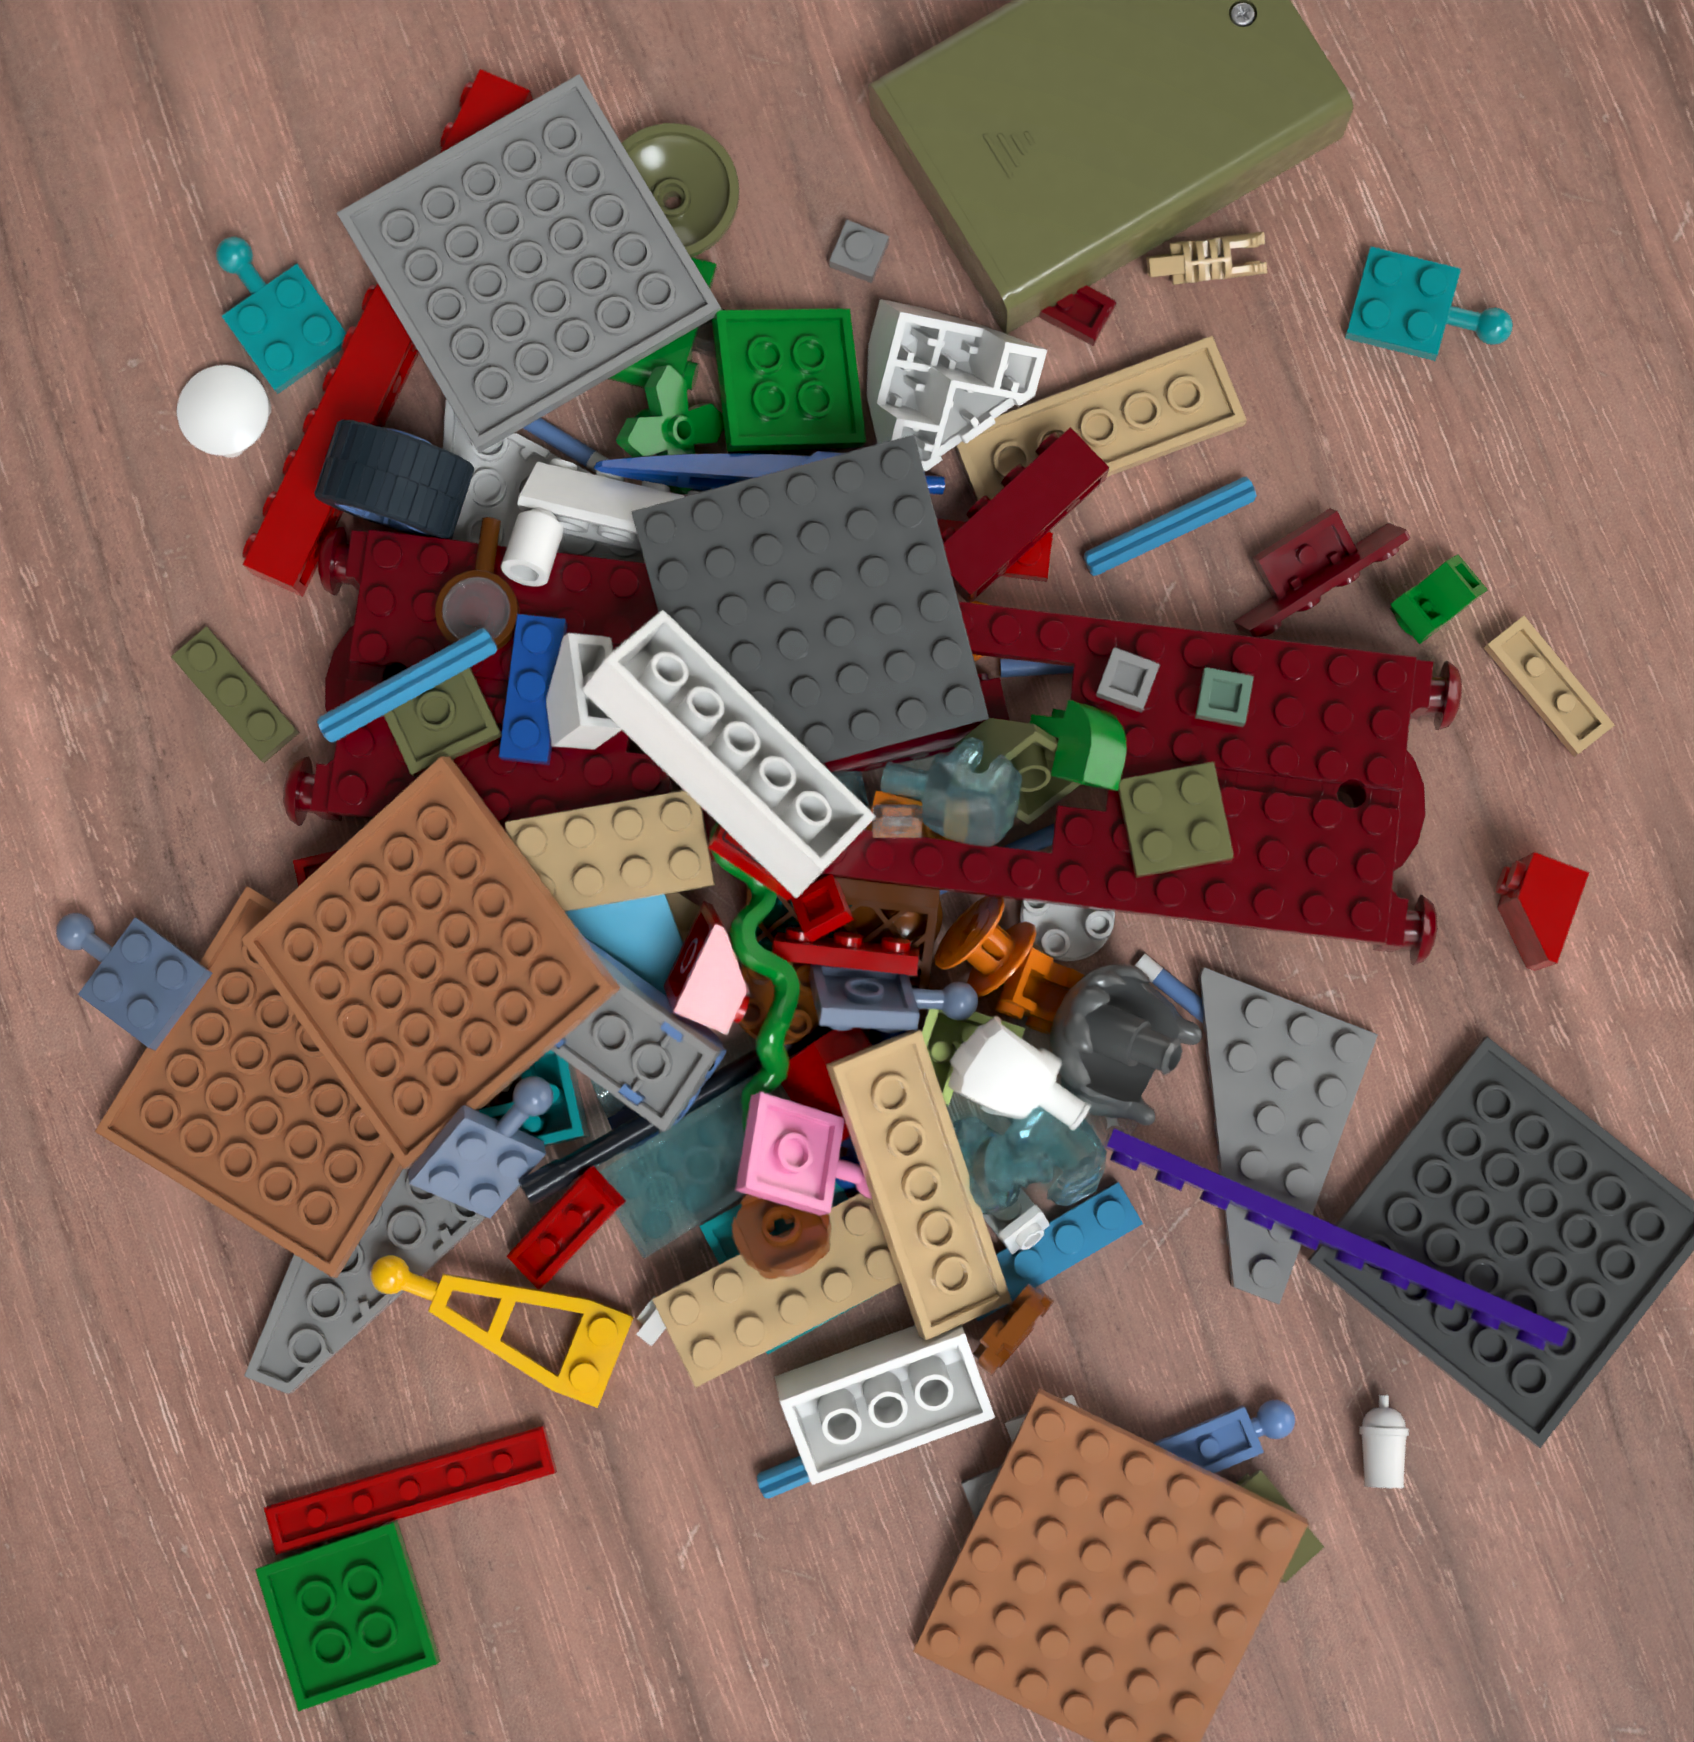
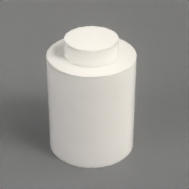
[501,508,564,586]

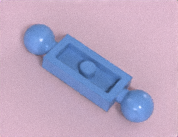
[1154,1400,1295,1473]

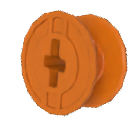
[935,896,1036,997]

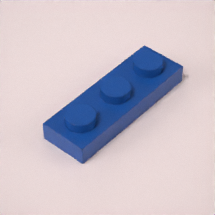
[499,614,568,765]

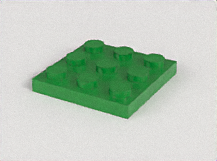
[712,309,866,452]
[255,1520,441,1712]

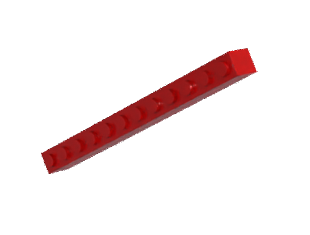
[242,69,533,597]

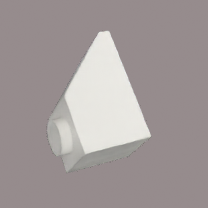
[546,633,622,749]

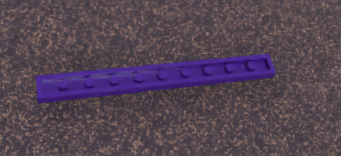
[1103,1128,1569,1350]

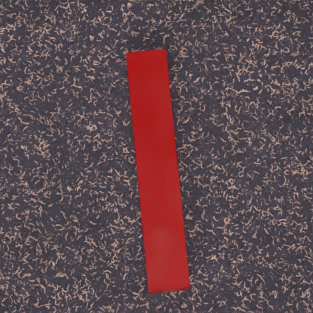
[264,1425,557,1555]

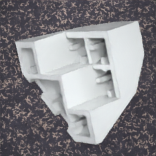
[867,299,1047,471]

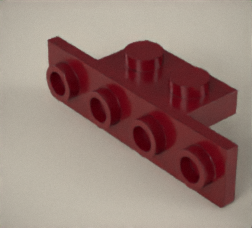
[1233,508,1410,637]

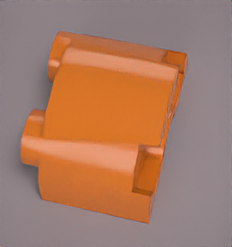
[995,947,1085,1035]

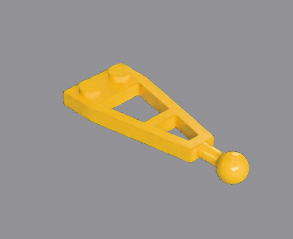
[371,1255,634,1408]

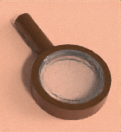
[435,517,520,650]

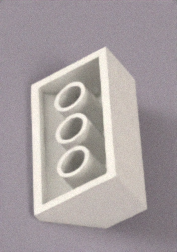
[517,459,701,553]
[775,1325,995,1485]

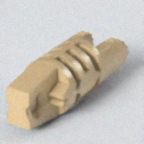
[1146,231,1267,285]

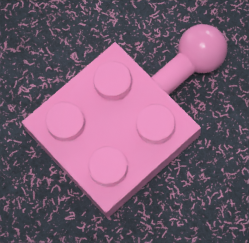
[736,1092,872,1215]

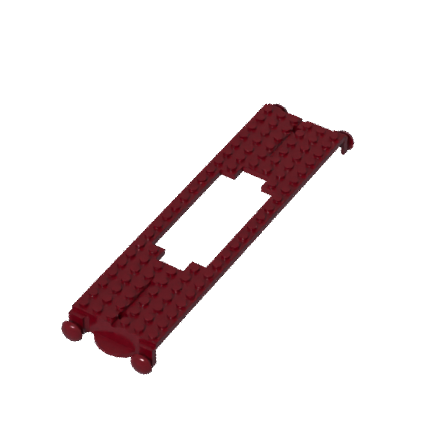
[283,526,1462,965]

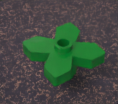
[616,365,724,494]

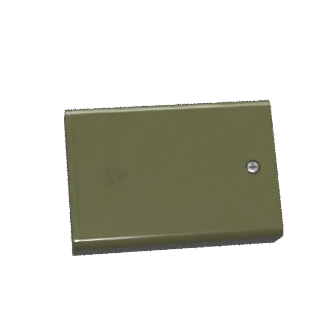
[868,0,1353,334]

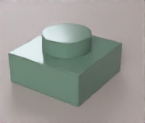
[1195,667,1254,727]

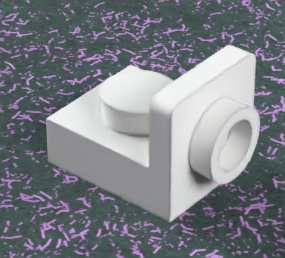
[979,1178,1050,1255]

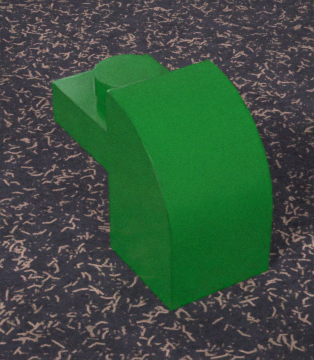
[1389,554,1488,645]
[1029,700,1126,791]

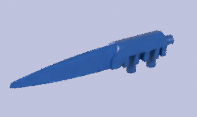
[594,451,945,495]

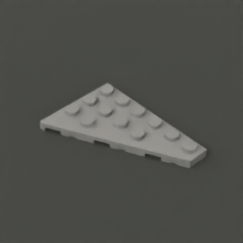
[1198,967,1378,1304]
[244,1168,529,1394]

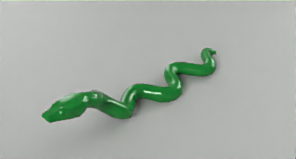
[710,822,800,1136]

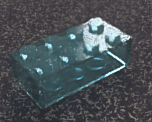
[599,1072,773,1259]

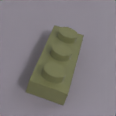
[171,626,300,763]

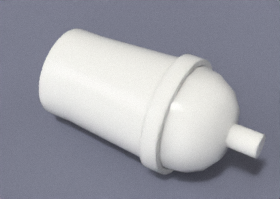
[1359,1395,1409,1488]

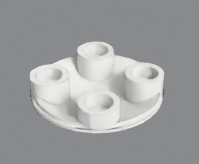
[177,365,271,458]
[1020,900,1115,961]

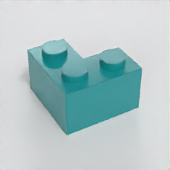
[479,1050,590,1147]

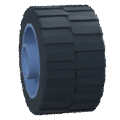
[314,419,474,540]

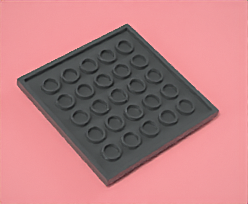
[631,435,989,763]
[1307,1037,1694,1448]

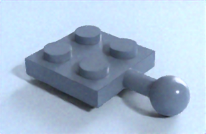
[56,913,213,1051]
[809,964,978,1033]
[408,1077,553,1219]

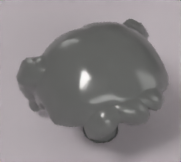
[1050,964,1202,1126]

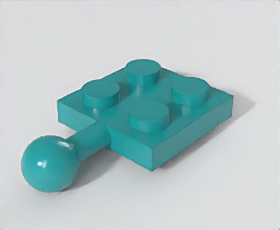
[216,237,347,394]
[1345,246,1513,361]

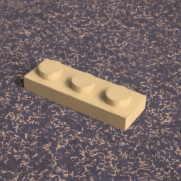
[1484,616,1615,757]

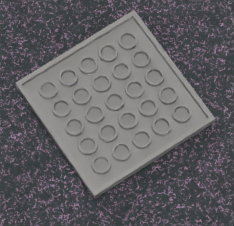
[337,74,721,453]

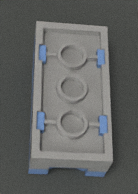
[550,936,726,1132]

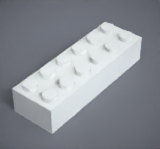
[582,610,876,898]

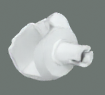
[948,1016,1091,1131]

